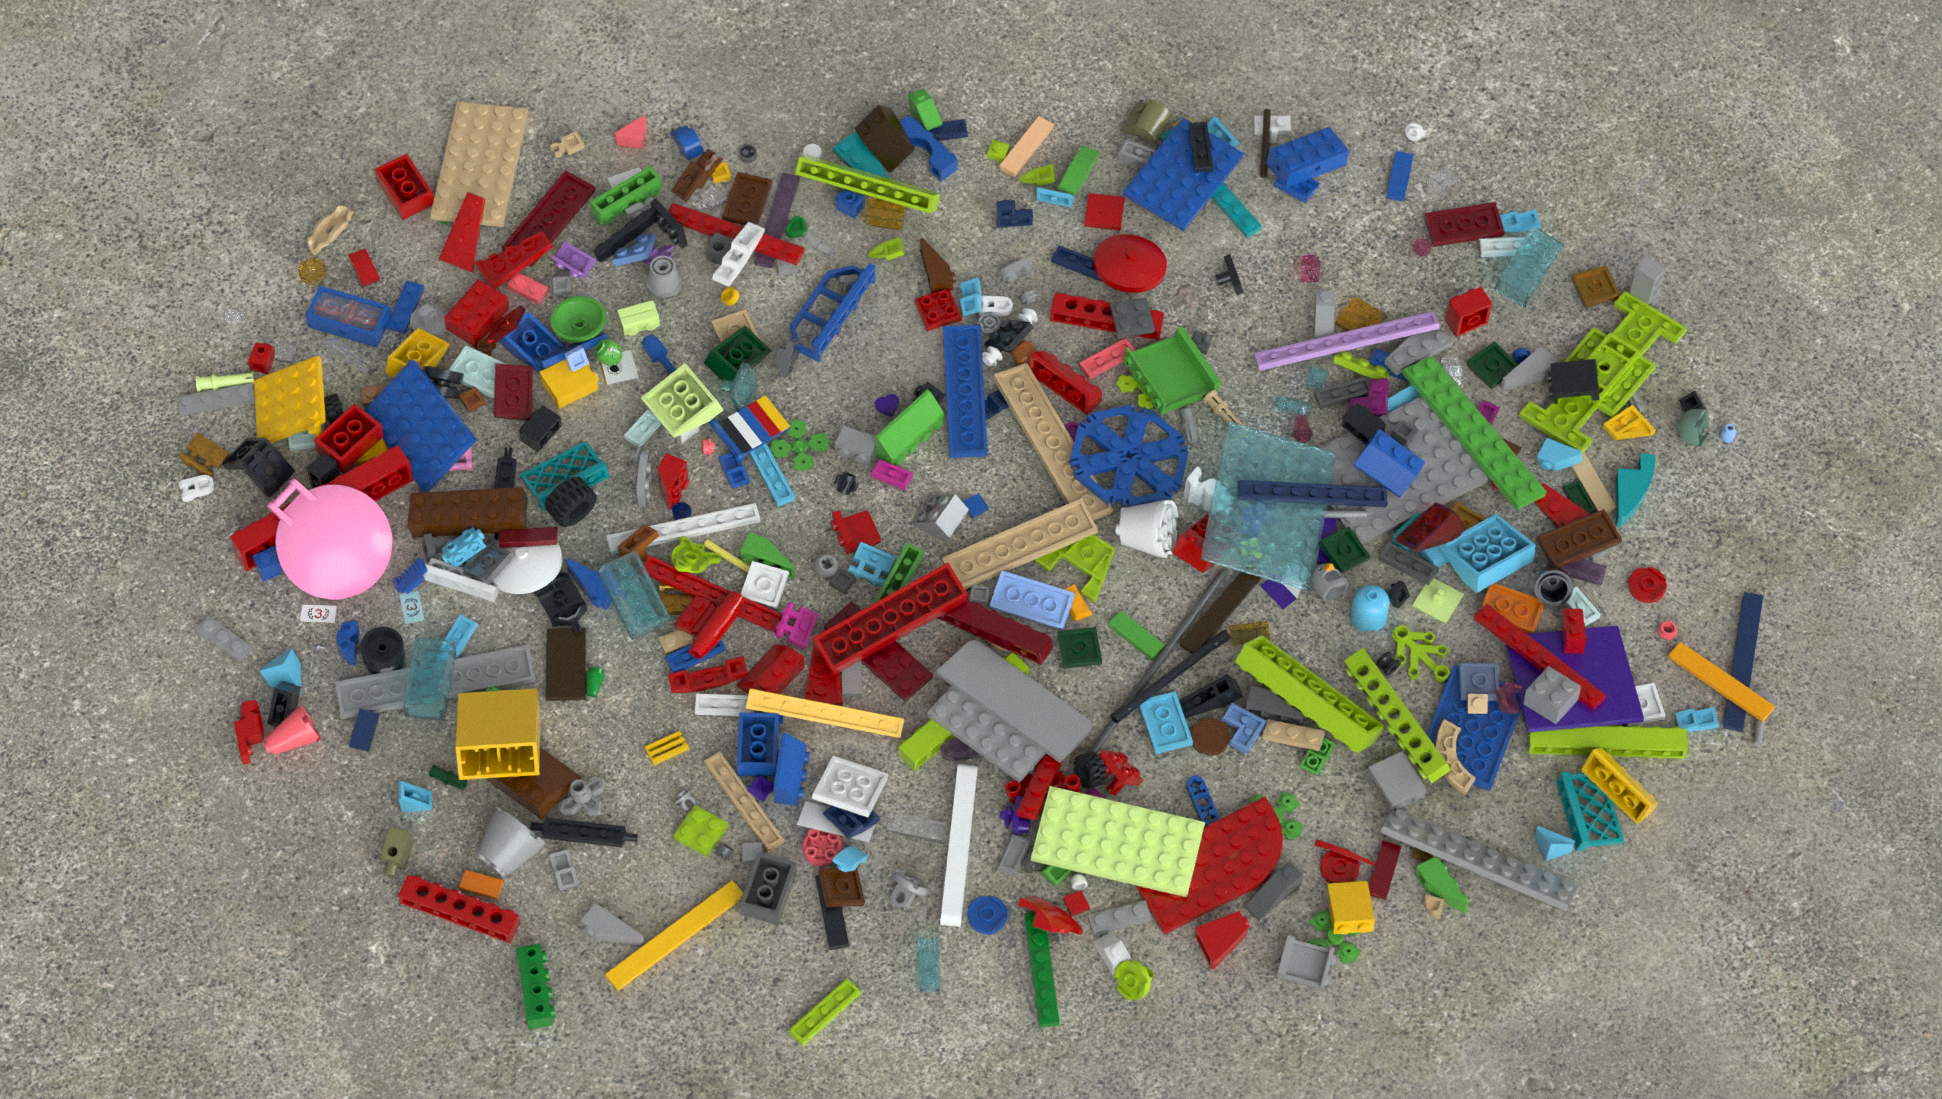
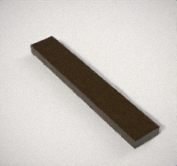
[1179,563,1264,654]

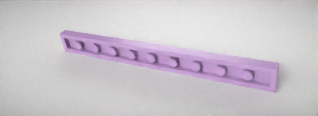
[1254,311,1439,371]

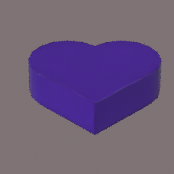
[875,394,899,417]

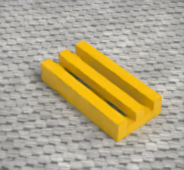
[645,731,689,766]

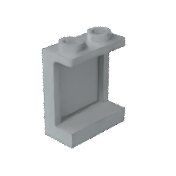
[1367,751,1426,813]
[1277,935,1337,990]

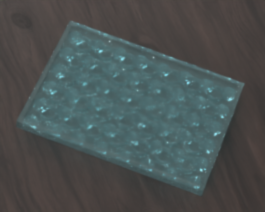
[1201,421,1337,591]

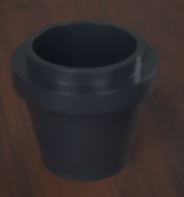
[1534,565,1573,606]

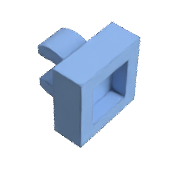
[564,346,589,372]

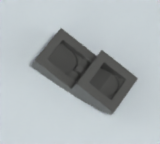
[1390,420,1418,448]

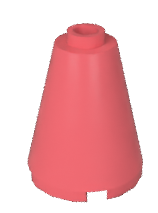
[263,706,321,755]

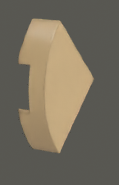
[1424,894,1445,919]

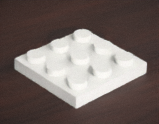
[812,756,888,817]

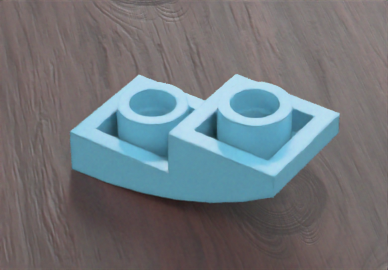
[832,846,869,872]

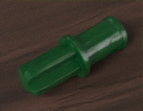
[429,765,468,790]

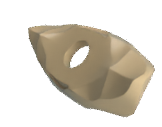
[307,205,355,256]

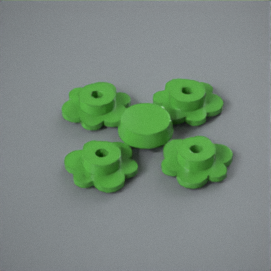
[770,419,830,472]
[1248,792,1303,840]
[1308,911,1361,964]

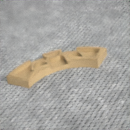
[1436,719,1476,795]

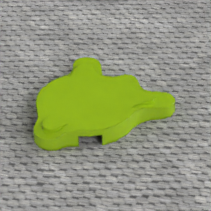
[670,536,722,573]

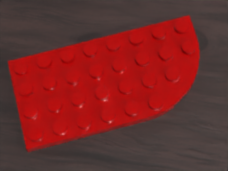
[1135,796,1283,935]

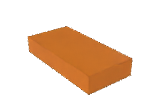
[459,870,504,900]

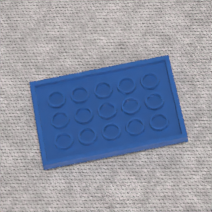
[1123,117,1244,232]
[364,359,477,492]
[1416,664,1522,791]

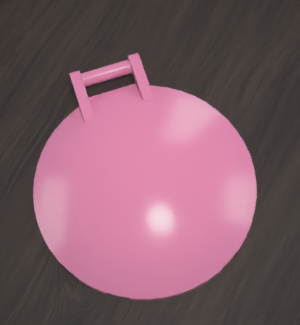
[267,478,392,600]

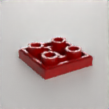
[914,288,962,331]

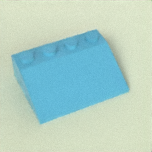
[1439,514,1536,593]

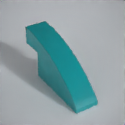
[1615,453,1656,527]

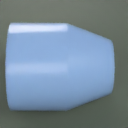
[1720,424,1736,443]

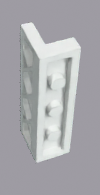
[423,558,500,602]

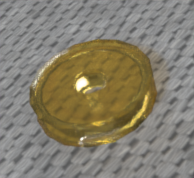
[298,259,327,285]

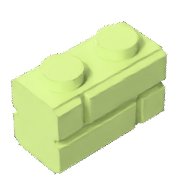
[617,300,660,336]

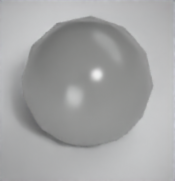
[814,553,839,577]

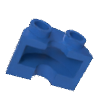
[336,620,360,666]

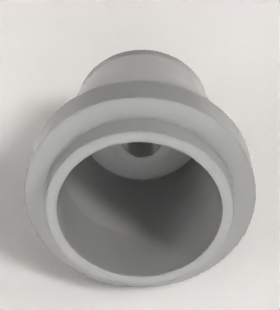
[645,255,683,298]

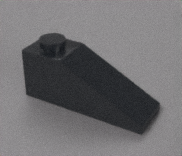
[1179,674,1243,719]

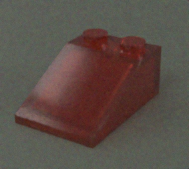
[1394,502,1467,552]

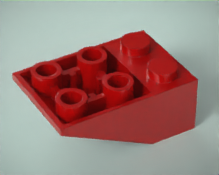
[1172,514,1238,573]

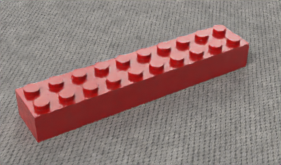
[230,445,413,572]

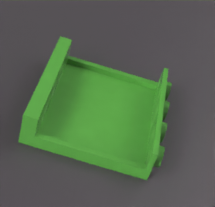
[1123,327,1221,415]

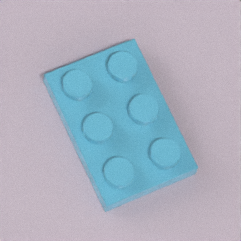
[1139,691,1193,754]

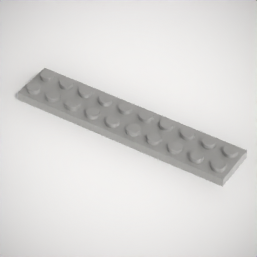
[335,645,536,719]
[1380,809,1578,911]

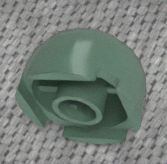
[1676,409,1709,447]

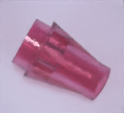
[1294,414,1313,443]

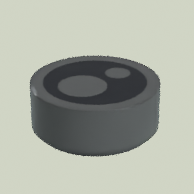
[739,144,757,163]

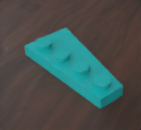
[832,132,890,179]

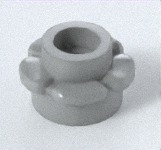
[1021,290,1038,306]

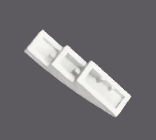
[713,222,765,287]

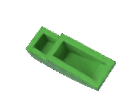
[1058,146,1100,196]

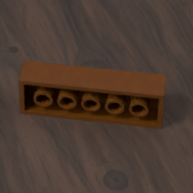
[407,487,528,538]

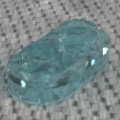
[1275,396,1313,417]

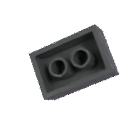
[740,852,797,925]

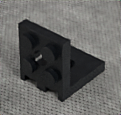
[222,438,295,497]

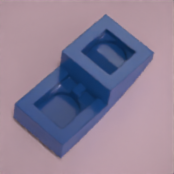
[719,453,750,489]

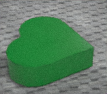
[785,216,808,238]

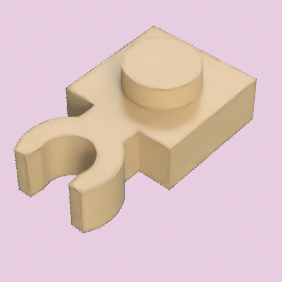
[550,131,585,158]

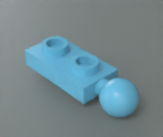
[436,614,478,662]

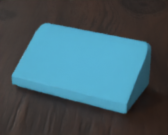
[1207,116,1240,147]
[1036,187,1074,207]
[1388,385,1420,413]

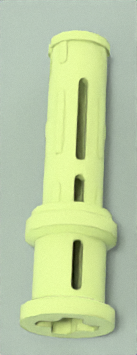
[196,372,254,392]

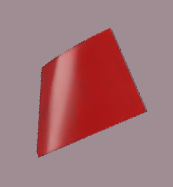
[1018,896,1083,935]

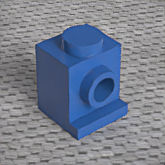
[835,189,865,219]

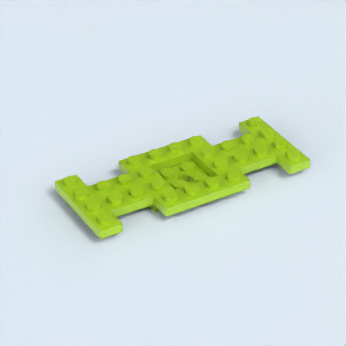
[1519,291,1687,454]

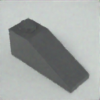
[1245,686,1304,726]
[1245,861,1303,921]

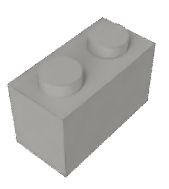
[835,425,876,465]

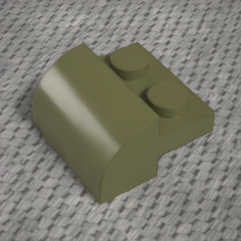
[1121,99,1172,142]

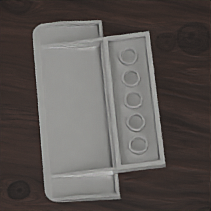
[927,640,1092,783]

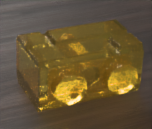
[866,198,906,231]

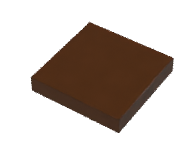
[818,868,865,907]

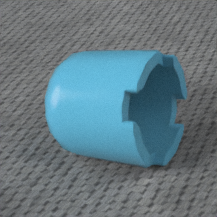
[1350,585,1390,632]

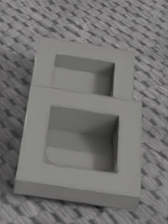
[549,849,579,891]

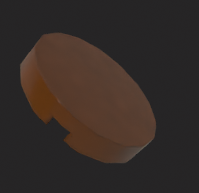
[1191,718,1230,756]

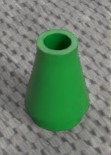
[586,667,605,697]

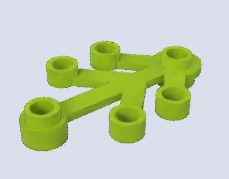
[1392,625,1450,682]

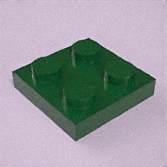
[1466,341,1518,389]
[1319,527,1371,574]
[1057,627,1102,669]

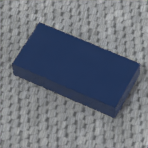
[930,119,968,141]
[349,709,380,752]

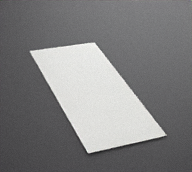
[797,801,875,842]

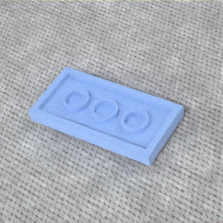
[989,570,1075,630]

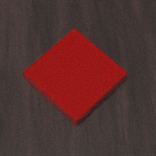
[1084,193,1125,231]

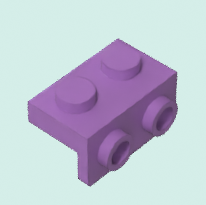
[550,241,596,279]

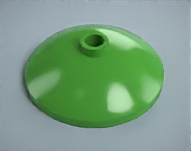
[550,296,607,342]

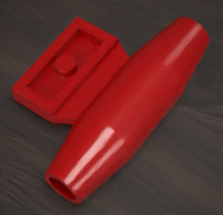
[674,591,745,659]

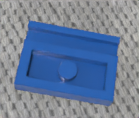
[1274,178,1320,203]

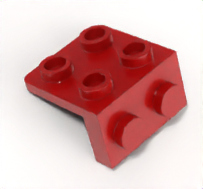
[830,510,881,555]

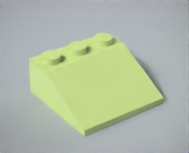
[641,363,723,438]

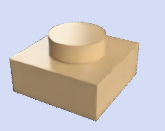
[1467,694,1488,714]

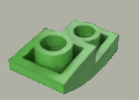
[1300,738,1336,776]

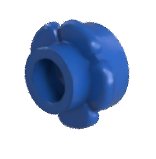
[1512,348,1531,364]

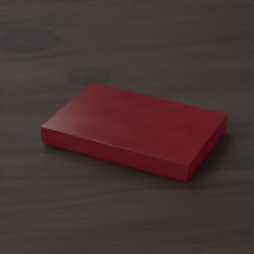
[493,363,533,421]

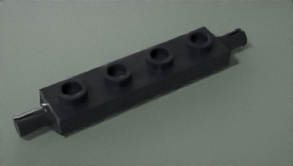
[494,447,517,540]
[530,817,638,848]

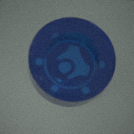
[672,502,691,520]

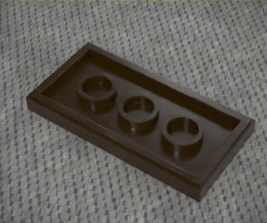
[546,628,586,701]

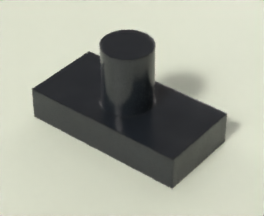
[1215,254,1244,295]

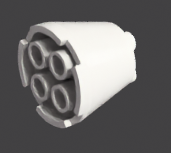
[1116,500,1179,558]

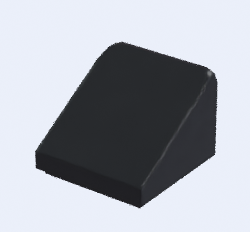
[1679,391,1707,412]

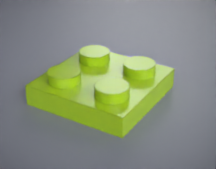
[673,805,729,857]

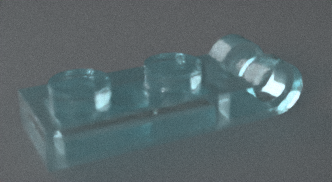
[918,937,940,992]

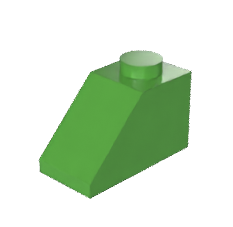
[908,88,942,130]

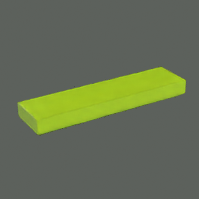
[788,978,861,1046]

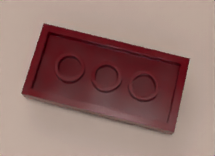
[1424,202,1505,247]

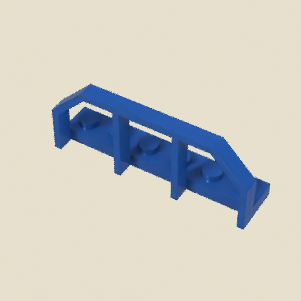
[790,263,876,363]

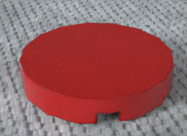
[1628,567,1667,603]
[1320,848,1360,884]

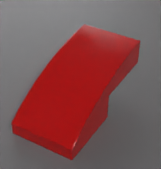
[348,248,380,287]

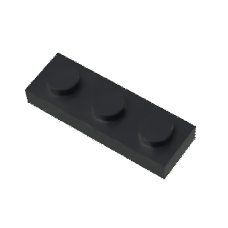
[1188,122,1213,173]

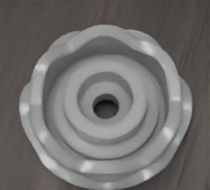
[977,312,1001,334]

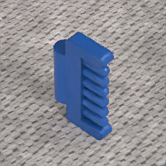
[393,558,428,594]

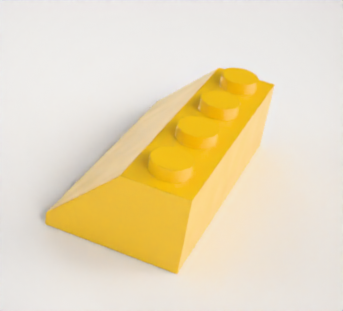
[1581,748,1659,825]

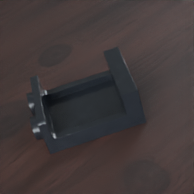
[1547,359,1600,404]

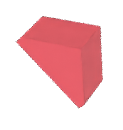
[614,115,647,149]

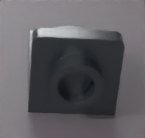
[912,381,945,405]

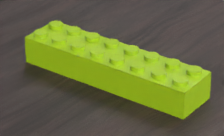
[1235,635,1385,753]

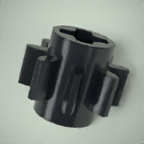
[834,472,859,495]

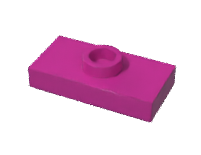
[871,459,913,491]

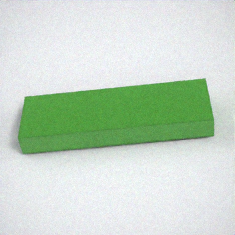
[1108,611,1165,660]

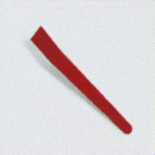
[1314,839,1375,866]

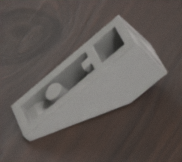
[1314,289,1335,339]
[1501,346,1557,390]
[580,903,644,947]

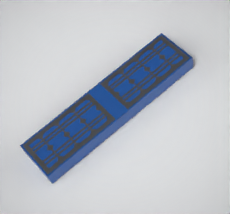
[535,332,609,368]

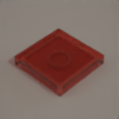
[486,305,526,346]

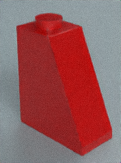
[1195,911,1250,970]

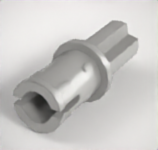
[1180,408,1198,444]

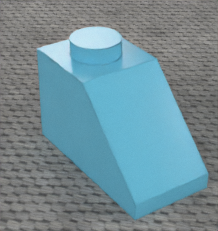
[1537,438,1583,471]

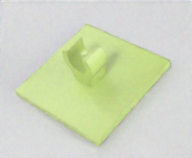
[1412,578,1464,624]

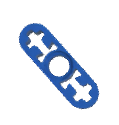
[1187,776,1219,827]

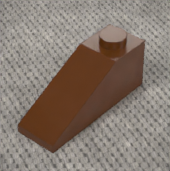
[919,238,956,293]

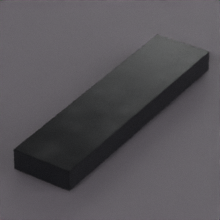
[815,875,849,950]

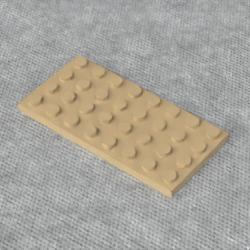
[430,101,529,227]

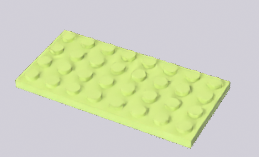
[1031,786,1205,897]

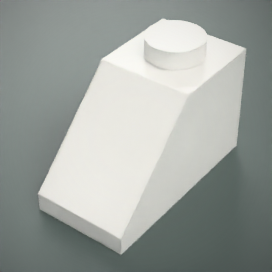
[1093,933,1131,975]

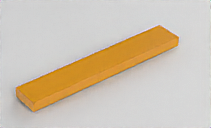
[1668,642,1775,722]

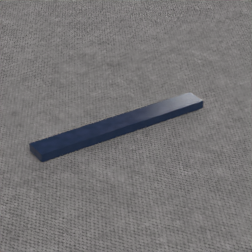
[1237,480,1388,508]
[1723,592,1763,732]

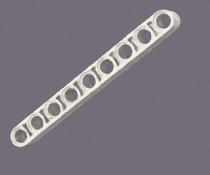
[940,764,978,927]

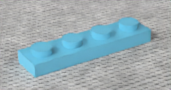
[749,443,795,507]

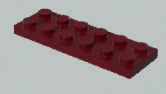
[502,170,596,267]
[824,601,933,702]

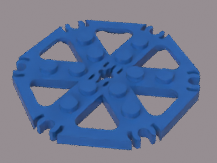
[1069,405,1189,508]

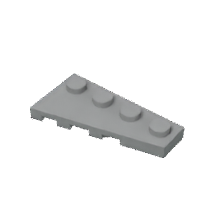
[1384,327,1454,375]

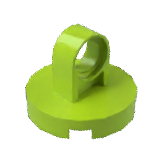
[1114,959,1154,1000]

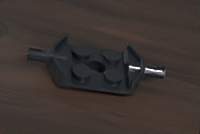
[534,572,588,634]

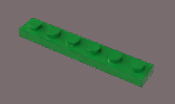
[1024,912,1060,1028]

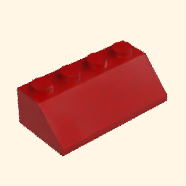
[1030,350,1102,416]

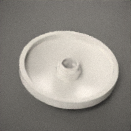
[491,541,563,594]

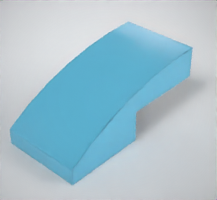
[1500,209,1541,232]
[960,278,982,317]
[1675,707,1719,732]

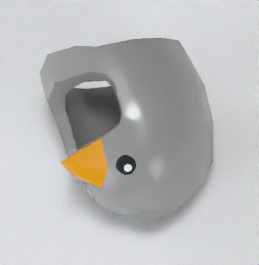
[1311,563,1349,602]

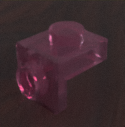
[1300,254,1320,283]
[1495,682,1522,715]

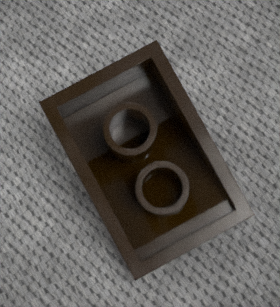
[855,105,915,173]

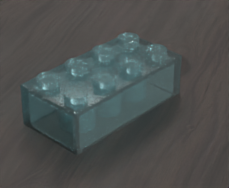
[1494,226,1564,308]
[597,551,671,640]
[403,637,457,721]

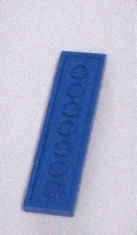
[943,325,988,458]

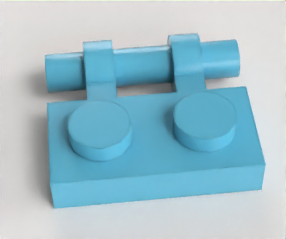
[848,542,896,586]

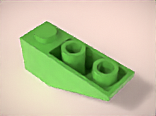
[740,532,795,579]
[1415,856,1469,914]

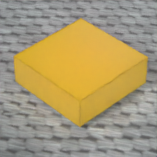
[711,161,731,183]

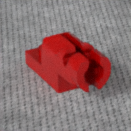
[234,700,265,765]

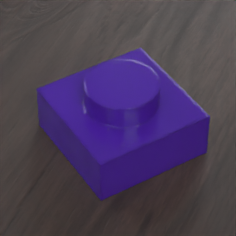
[748,775,774,802]

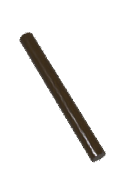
[1260,109,1271,178]

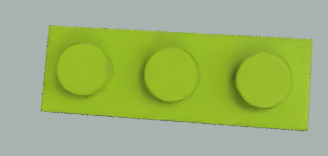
[1333,351,1391,379]

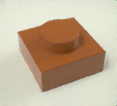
[459,387,485,413]

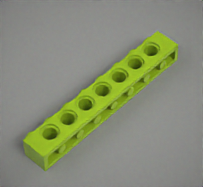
[1344,648,1451,784]

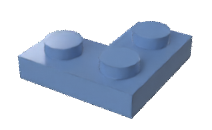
[612,233,656,266]
[1222,703,1266,754]

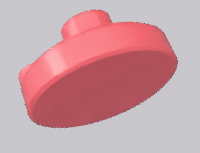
[802,829,842,867]

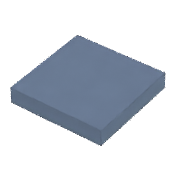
[1458,663,1500,701]

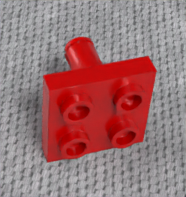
[1099,750,1144,796]

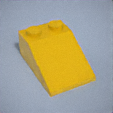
[386,327,450,378]

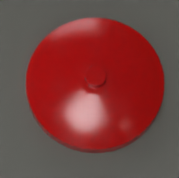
[1093,234,1167,293]

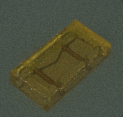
[1229,621,1270,646]

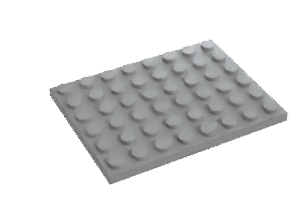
[1299,397,1489,545]

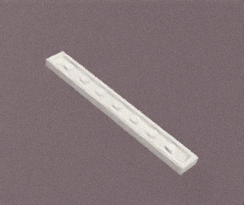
[606,503,760,555]

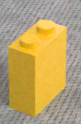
[539,359,599,409]
[1326,881,1375,934]

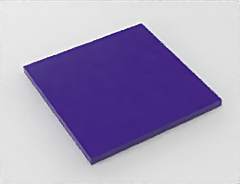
[1505,625,1644,733]

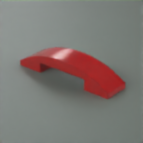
[668,656,748,693]

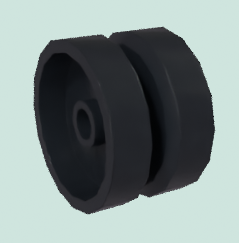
[423,366,464,400]
[360,626,406,674]

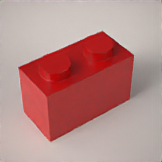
[1560,609,1586,654]

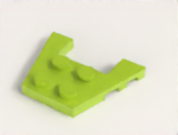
[1035,534,1115,603]

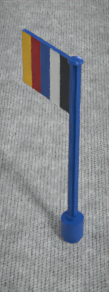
[641,334,791,462]

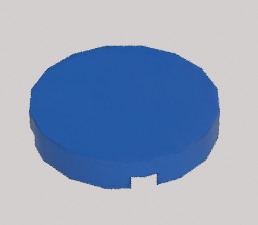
[967,896,1007,935]

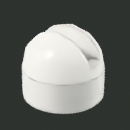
[1071,873,1088,891]

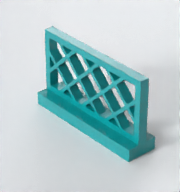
[520,441,609,511]
[1556,771,1624,851]

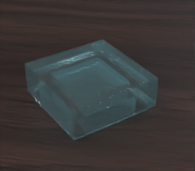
[1307,367,1329,388]

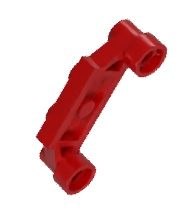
[1005,771,1081,804]

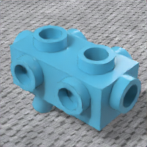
[441,527,487,568]

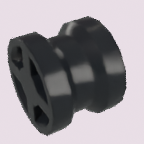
[1376,651,1401,676]

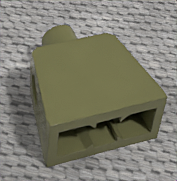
[381,827,414,878]

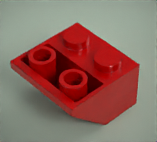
[658,453,690,510]

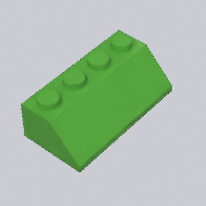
[875,389,944,466]

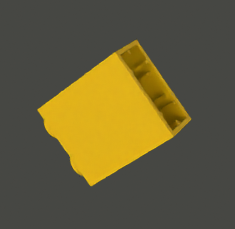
[456,688,540,780]

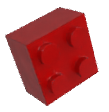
[1445,287,1492,337]

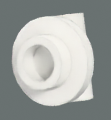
[1405,123,1427,141]

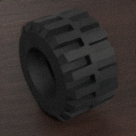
[545,477,597,527]

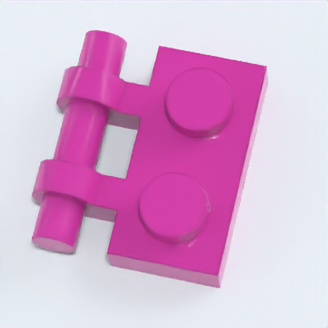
[775,602,818,650]

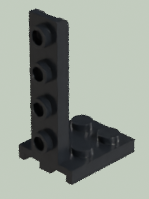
[593,198,688,263]

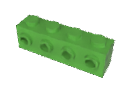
[590,166,662,226]

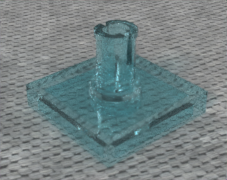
[720,363,758,412]

